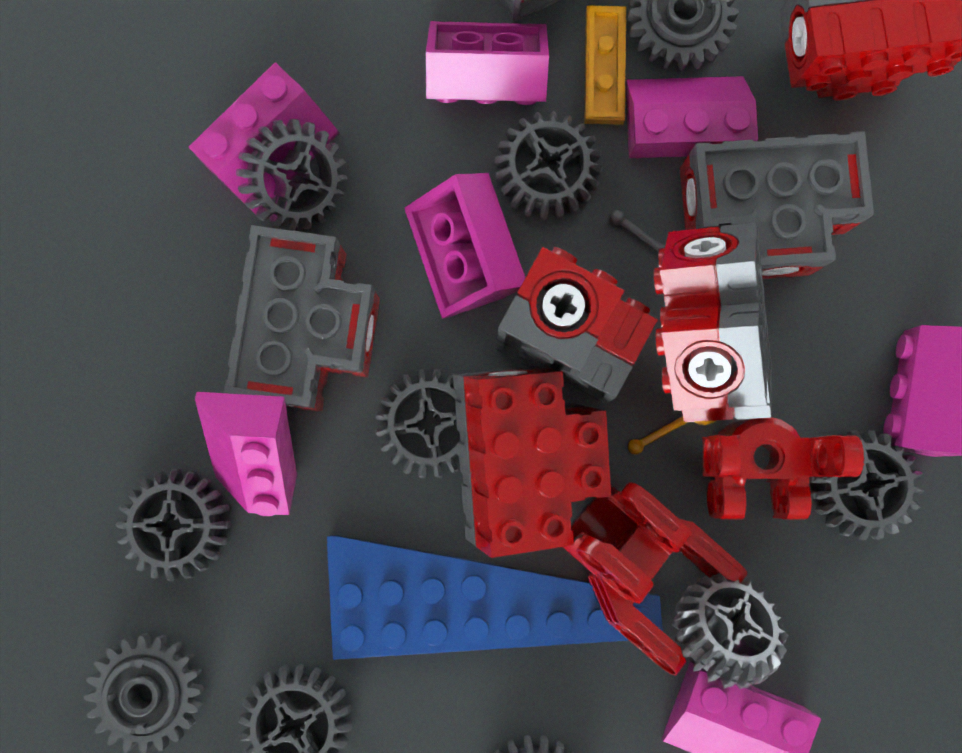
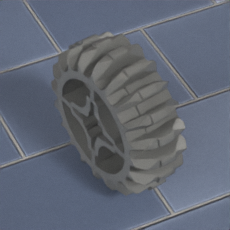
[495,111,603,220]
[236,119,348,231]
[375,369,460,479]
[809,429,925,541]
[115,469,231,581]
[672,573,789,690]
[238,664,353,753]

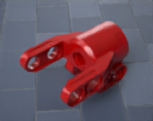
[702,417,864,519]
[563,482,748,676]

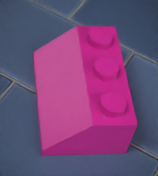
[426,21,549,105]
[188,62,339,215]
[625,76,758,158]
[404,173,525,319]
[883,325,962,457]
[195,392,297,516]
[662,661,821,753]

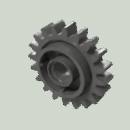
[627,0,739,71]
[84,633,205,753]

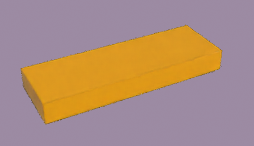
[584,5,626,125]

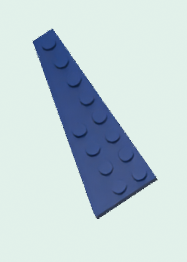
[327,535,663,660]

